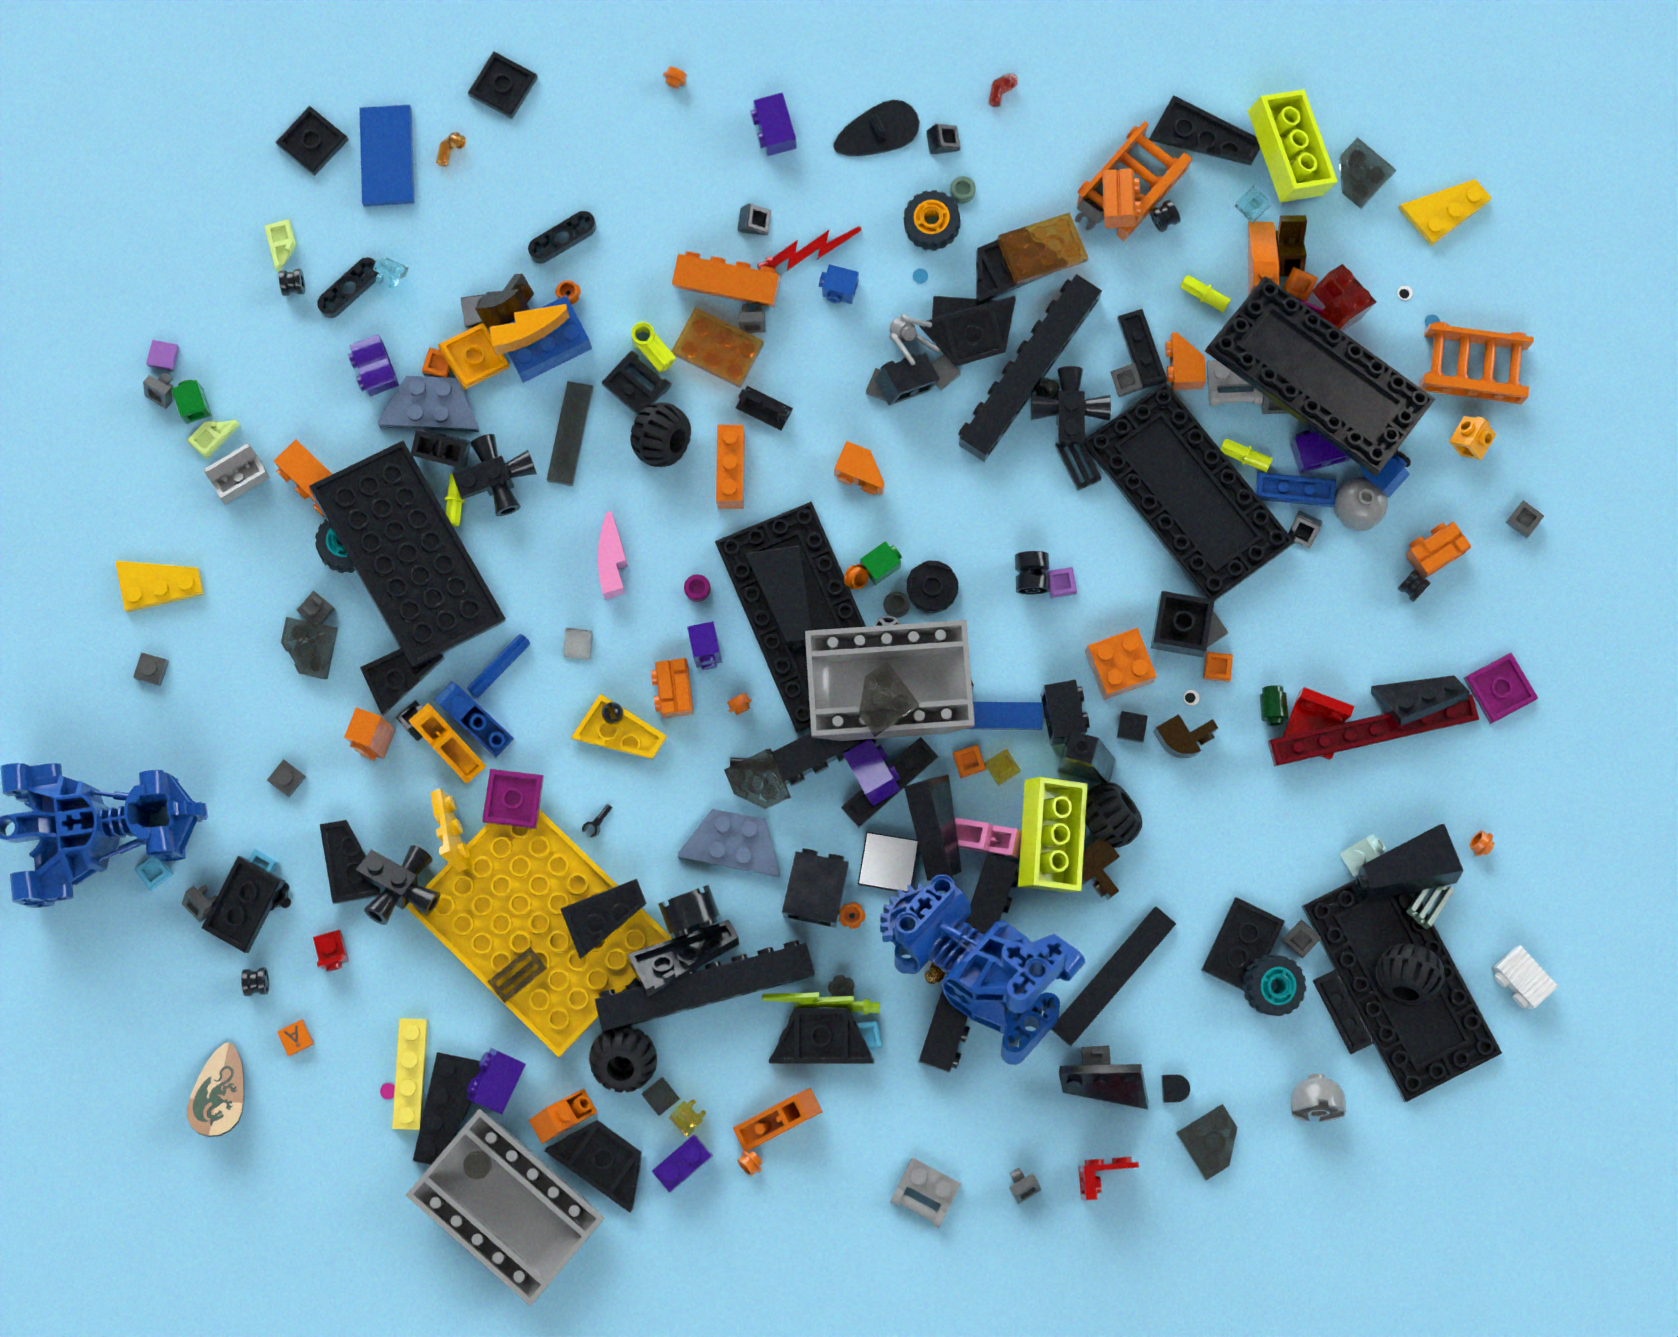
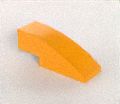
[489,304,569,355]
[408,703,486,784]

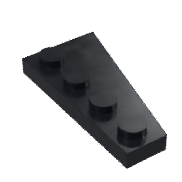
[1149,95,1260,166]
[627,920,739,997]
[413,1052,481,1165]

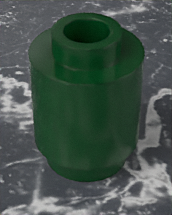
[1260,685,1288,726]

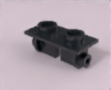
[735,386,793,431]

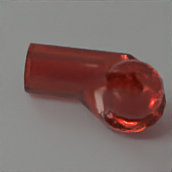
[988,73,1018,107]

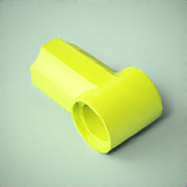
[631,322,677,374]

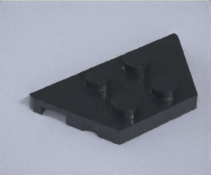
[976,229,1067,305]
[919,295,1016,367]
[769,1008,874,1064]
[544,1120,642,1213]

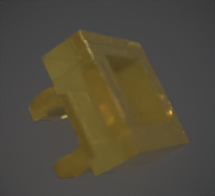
[984,749,1021,786]
[669,1100,706,1137]

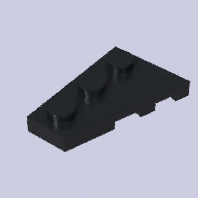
[360,649,445,716]
[1371,675,1470,726]
[319,820,380,905]
[561,878,647,959]
[1059,1064,1149,1110]

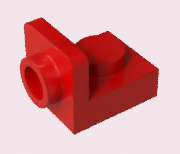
[313,930,349,972]

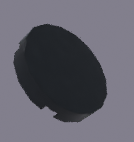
[906,560,958,613]

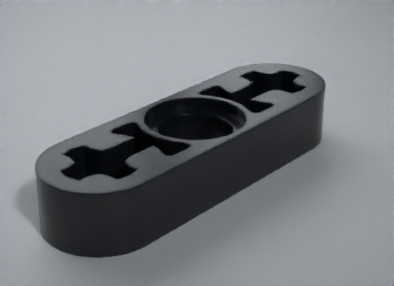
[528,211,596,264]
[317,257,381,318]

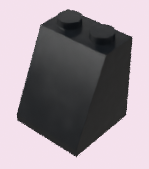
[782,848,849,928]

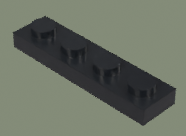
[841,737,939,828]

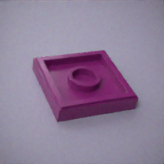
[1463,653,1538,724]
[482,769,544,829]

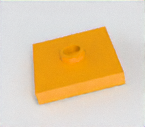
[438,323,510,390]

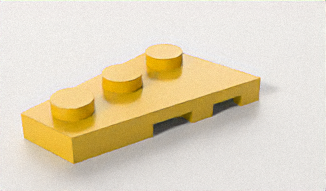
[1398,179,1492,246]
[115,560,205,613]
[571,694,668,760]
[430,789,469,872]

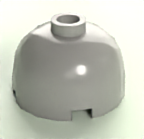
[1334,477,1388,531]
[1291,1074,1346,1122]

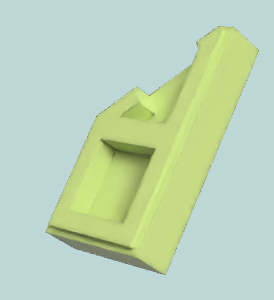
[264,219,297,272]
[186,420,240,459]

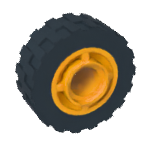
[903,190,960,251]

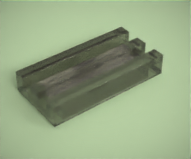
[487,947,548,1003]

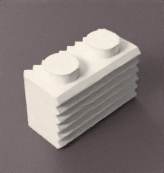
[1491,946,1558,1010]

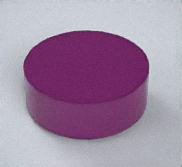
[684,574,711,602]

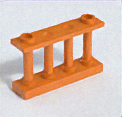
[1077,121,1192,241]
[1419,322,1534,404]

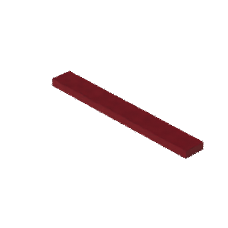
[1268,694,1479,767]

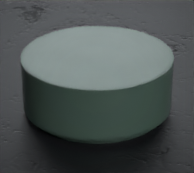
[950,176,976,204]

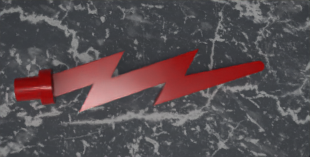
[757,226,862,272]

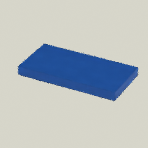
[359,104,415,207]

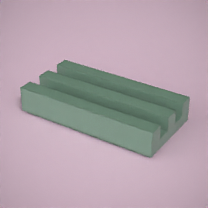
[1406,886,1455,929]

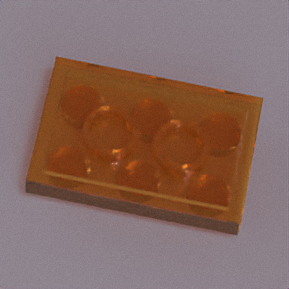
[997,212,1088,285]
[671,307,764,388]

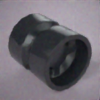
[1015,551,1050,595]

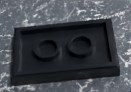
[201,856,285,953]
[1201,897,1285,991]

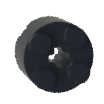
[658,885,720,938]

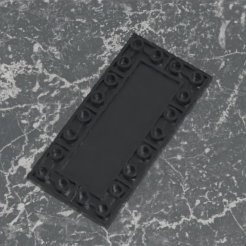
[1205,276,1435,477]
[1085,382,1295,602]
[715,502,866,733]
[1302,879,1502,1102]

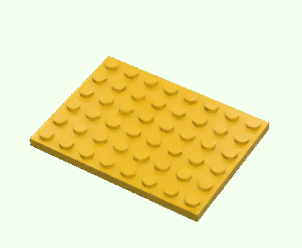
[405,809,673,1058]

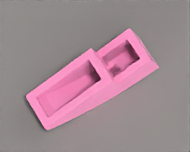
[598,511,628,599]
[955,818,1021,859]

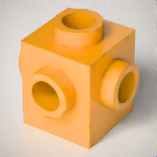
[1449,416,1496,460]

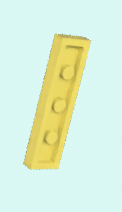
[392,1018,428,1130]

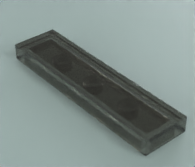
[546,381,594,486]

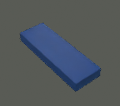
[1255,472,1336,507]
[966,702,1042,730]

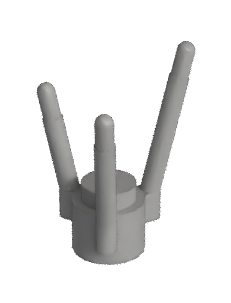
[890,314,939,365]

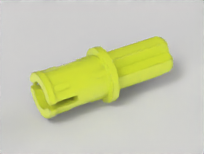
[1180,275,1231,313]
[1220,439,1273,473]
[444,474,465,527]

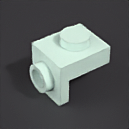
[1339,834,1386,876]

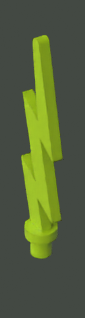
[762,992,880,1015]

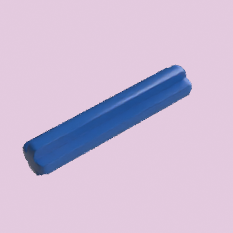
[467,634,530,698]

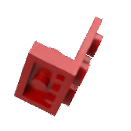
[1282,687,1354,760]
[1078,1157,1139,1200]

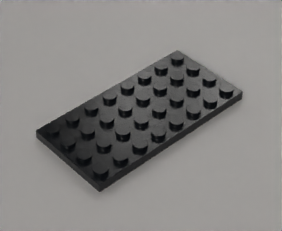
[309,440,506,669]

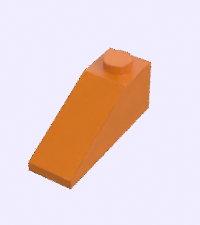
[1248,221,1279,295]
[733,1087,823,1152]

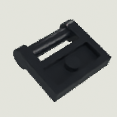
[601,351,671,416]

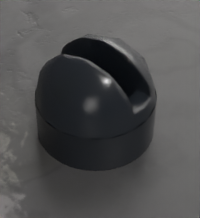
[602,702,624,725]

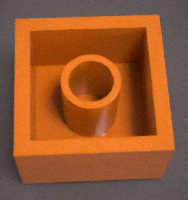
[1085,627,1157,700]

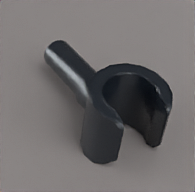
[582,804,612,838]

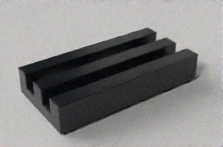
[1055,442,1102,491]

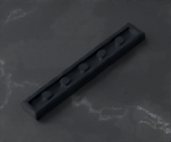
[1051,906,1176,1047]

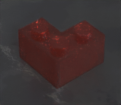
[1312,264,1377,331]

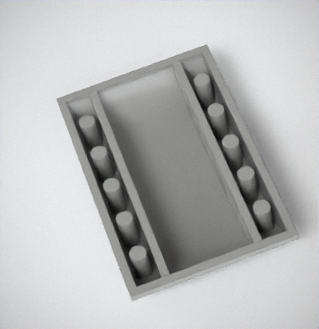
[805,620,975,741]
[406,1109,605,1306]

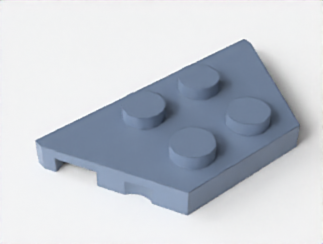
[378,376,479,432]
[677,809,780,877]

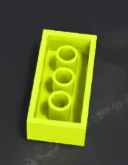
[1247,90,1338,203]
[1018,777,1088,893]

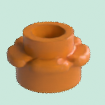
[663,66,687,89]
[555,280,581,305]
[844,564,869,589]
[727,693,752,715]
[1469,831,1495,856]
[839,902,865,929]
[737,1151,762,1177]

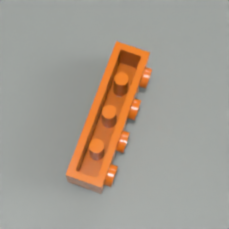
[672,251,781,308]

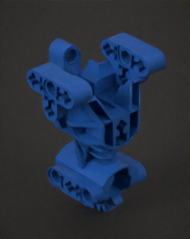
[0,763,208,908]
[880,875,1086,1065]

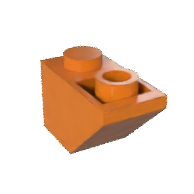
[1165,332,1206,390]
[834,441,885,495]
[529,1089,597,1144]

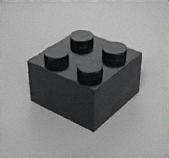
[1150,591,1215,658]
[1040,679,1090,746]

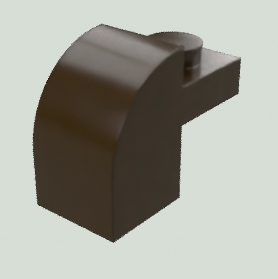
[1276,215,1307,276]
[475,274,534,329]
[1153,714,1218,758]
[1082,837,1120,900]

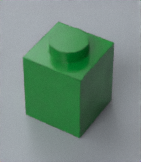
[171,380,212,424]
[860,541,902,586]

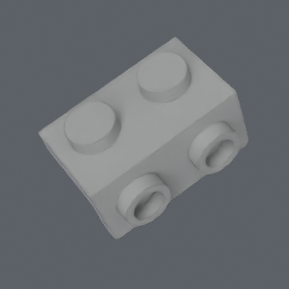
[204,444,270,504]

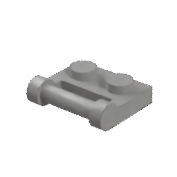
[1206,360,1263,406]
[890,1157,961,1228]

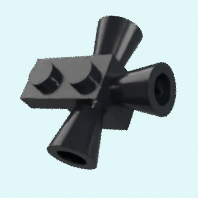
[1031,366,1111,445]
[452,434,537,516]
[356,845,440,925]

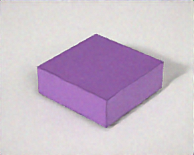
[146,340,180,371]
[1046,567,1077,598]

